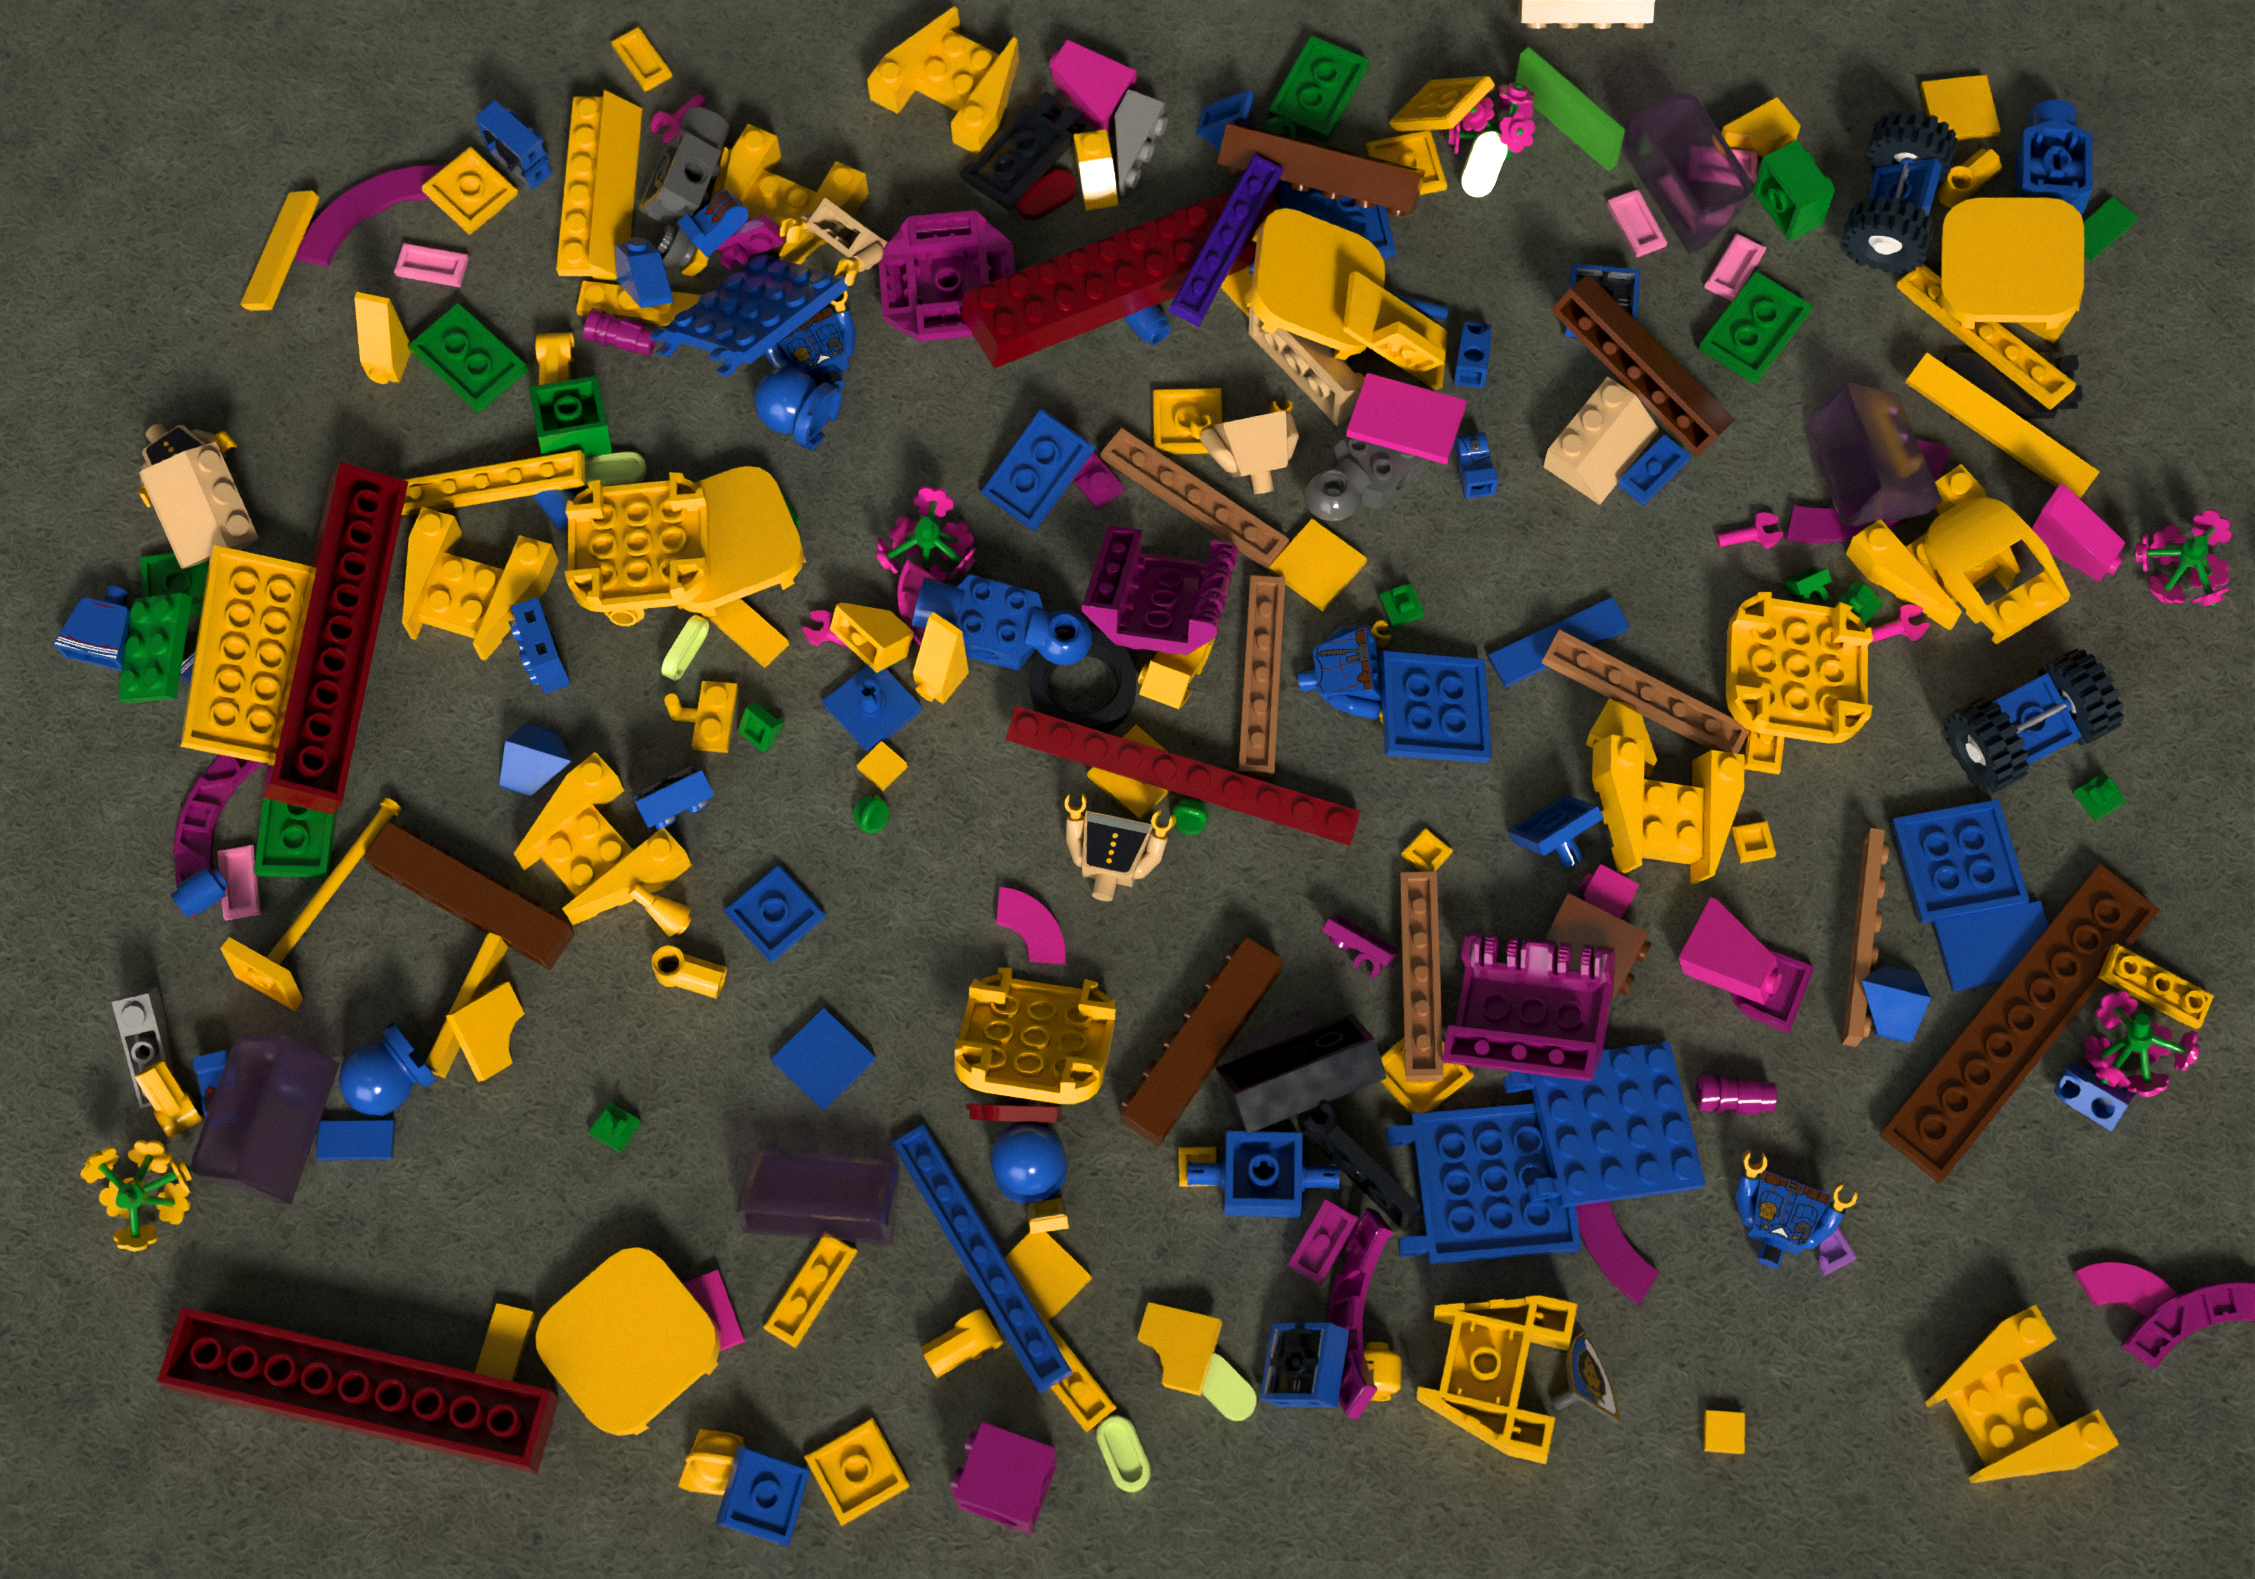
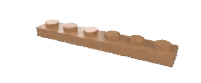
[1101,428,1289,570]
[1238,575,1285,778]
[1541,629,1750,754]
[1842,828,1889,1047]
[1400,871,1443,1082]

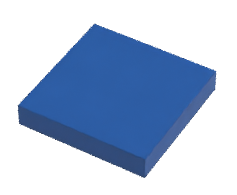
[723,864,826,963]
[771,1008,876,1111]
[715,1446,811,1546]

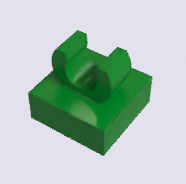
[1782,567,1832,604]
[1833,581,1884,626]
[1378,583,1425,628]
[737,702,785,753]
[2073,772,2127,822]
[588,1102,642,1154]

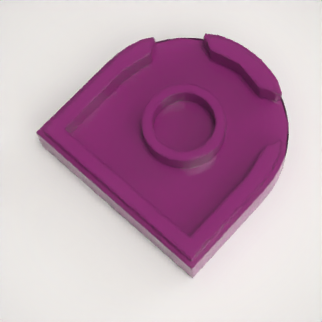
[1730,950,1815,1034]

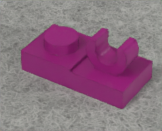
[717,214,786,270]
[1072,452,1124,511]
[1322,914,1399,978]
[1288,1199,1359,1285]

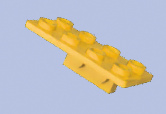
[1343,271,1447,390]

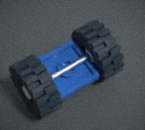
[1841,110,1958,274]
[1944,648,2124,794]

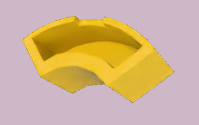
[1138,637,1216,709]

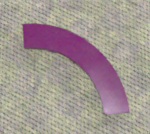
[295,165,445,267]
[1786,440,1951,544]
[173,754,265,918]
[1576,1202,1660,1306]
[1327,1207,1393,1420]
[2120,1281,2255,1369]

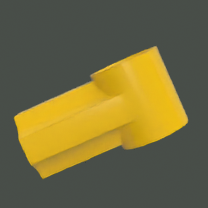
[1938,148,2003,208]
[536,332,575,385]
[651,945,728,999]
[135,1059,204,1139]
[920,1308,1003,1378]

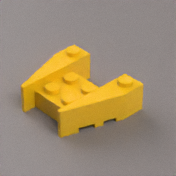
[867,6,1019,155]
[723,124,869,264]
[1846,464,2021,630]
[402,507,559,661]
[1592,734,1745,884]
[514,752,692,925]
[1417,1295,1577,1464]
[1925,1305,2120,1483]

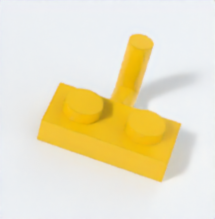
[664,681,738,753]

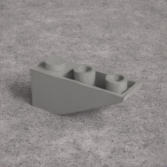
[1115,89,1168,197]
[112,986,174,1109]

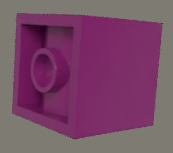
[950,1422,1058,1534]

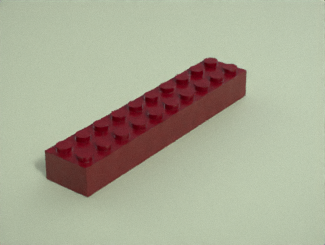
[962,188,1281,369]
[261,462,408,814]
[157,1307,559,1474]

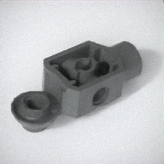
[639,107,729,268]
[1303,437,1431,521]

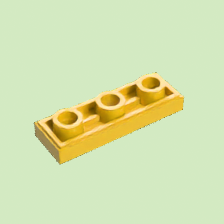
[2098,944,2214,1029]

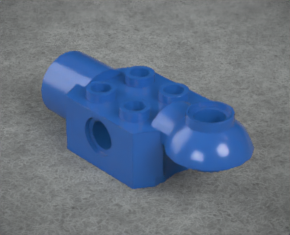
[2015,99,2093,214]
[912,574,1093,671]

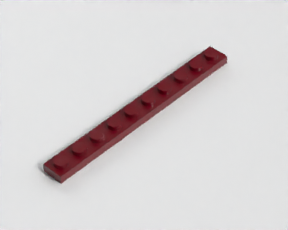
[1005,706,1361,846]

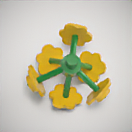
[80,1140,193,1251]

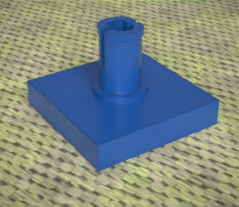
[822,665,922,753]
[1507,795,1604,868]

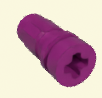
[583,308,657,356]
[1695,1074,1777,1115]

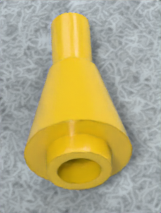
[628,883,691,937]

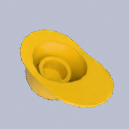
[678,1429,745,1495]

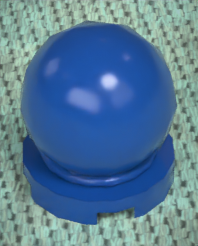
[754,366,843,450]
[338,1022,437,1116]
[990,1122,1067,1204]

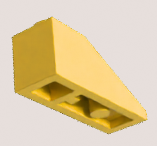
[354,292,411,384]
[913,612,969,704]

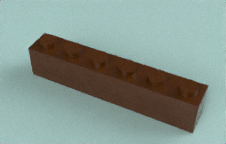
[1217,121,1426,217]
[1551,274,1735,457]
[364,822,574,971]
[1120,936,1283,1147]

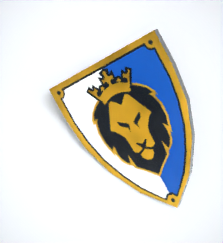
[1551,1331,1621,1423]

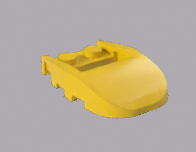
[1924,498,2070,644]

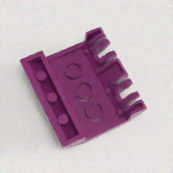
[1082,525,1239,655]
[1442,932,1615,1081]

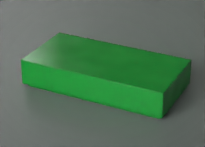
[2083,196,2138,262]

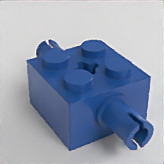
[1187,1131,1339,1218]

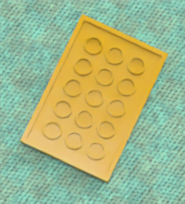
[180,545,311,764]

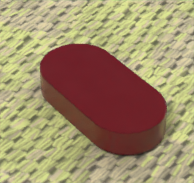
[1016,170,1077,220]

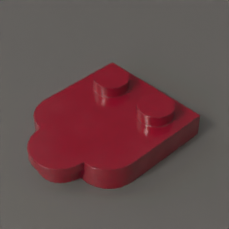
[966,1099,1062,1122]

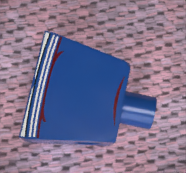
[54,586,131,671]

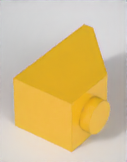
[1718,97,1801,157]
[1074,129,1119,211]
[830,602,914,673]
[1586,698,1657,778]

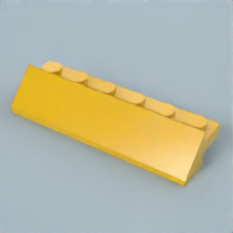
[556,90,643,282]

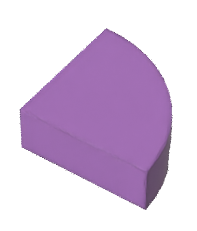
[1817,1226,1857,1277]

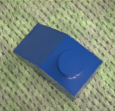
[615,237,673,308]

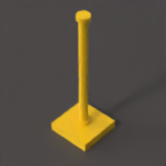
[220,798,402,1011]

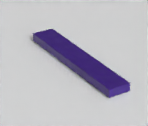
[1168,154,1284,327]

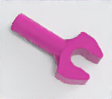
[650,93,706,143]
[1716,512,1784,549]
[1871,604,1930,643]
[802,610,850,649]

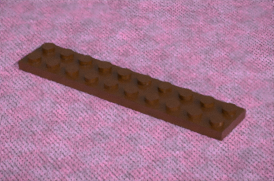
[1879,864,2160,1184]

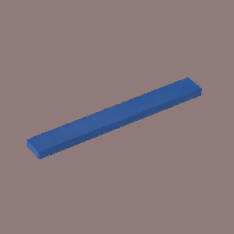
[891,1123,1073,1394]

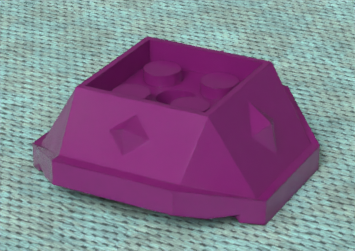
[879,210,1016,342]

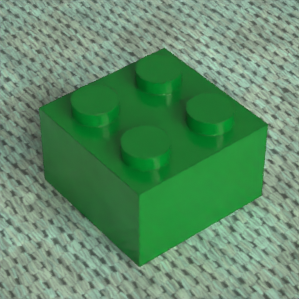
[1752,140,1835,242]
[529,376,612,458]

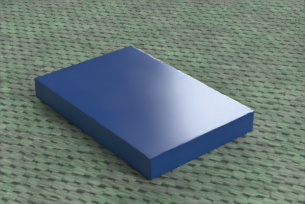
[980,408,1096,532]
[1932,901,2048,992]

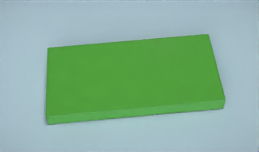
[1515,47,1625,172]

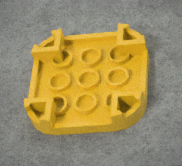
[1940,198,2084,330]
[1245,208,1385,360]
[676,466,806,618]
[564,472,710,612]
[1726,592,1873,743]
[954,968,1116,1104]
[536,1247,722,1436]

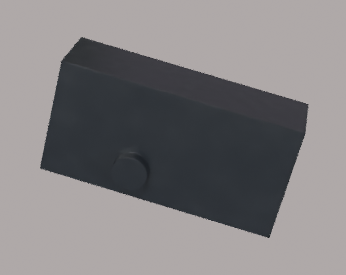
[1216,1013,1387,1134]

